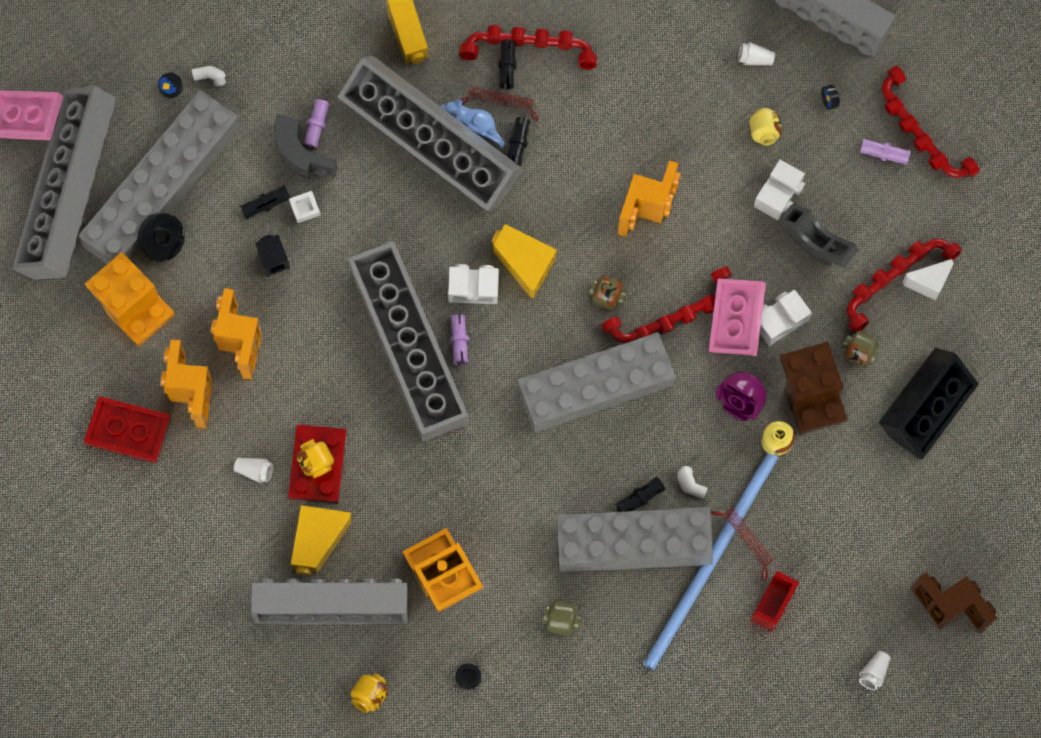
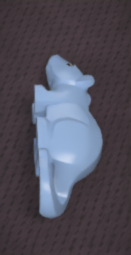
[440,99,505,148]

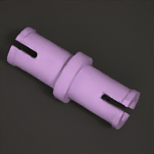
[302,99,330,150]
[860,138,911,165]
[450,314,469,366]

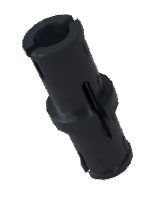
[498,40,517,90]
[508,117,531,167]
[240,185,290,220]
[615,476,666,512]

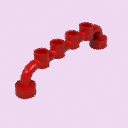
[459,25,598,70]
[882,65,980,178]
[846,238,963,333]
[601,266,732,343]

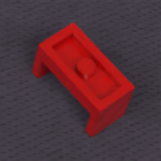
[750,571,800,632]

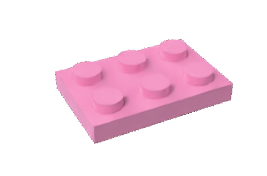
[0,90,63,140]
[708,279,766,356]

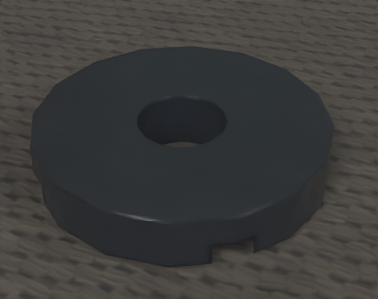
[137,212,185,262]

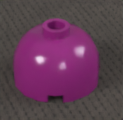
[716,372,767,421]

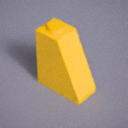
[386,0,428,65]
[491,224,557,299]
[291,505,352,576]

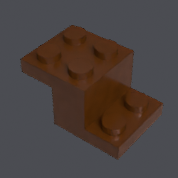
[780,342,848,435]
[910,572,997,634]

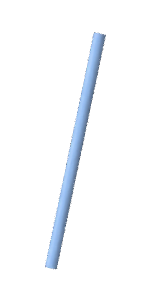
[643,453,779,670]

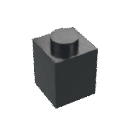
[255,235,290,276]

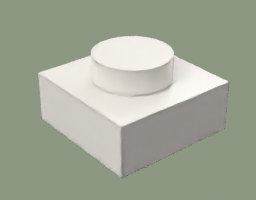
[289,191,320,223]

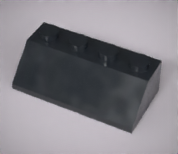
[878,347,979,460]

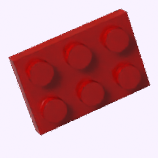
[84,396,171,464]
[288,424,347,504]

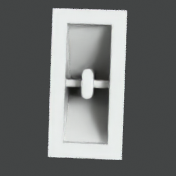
[902,259,954,301]

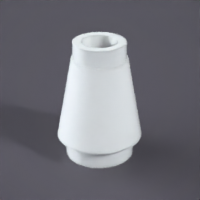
[738,42,775,66]
[234,457,273,483]
[859,651,891,691]

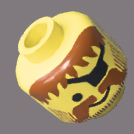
[749,108,782,145]
[761,421,795,457]

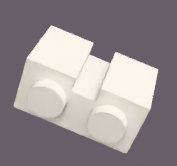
[754,160,806,220]
[448,264,499,304]
[760,290,812,346]

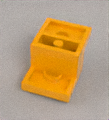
[617,160,681,237]
[85,252,175,347]
[211,288,262,380]
[161,339,213,429]
[402,528,483,613]

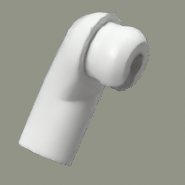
[192,66,226,87]
[677,466,708,499]

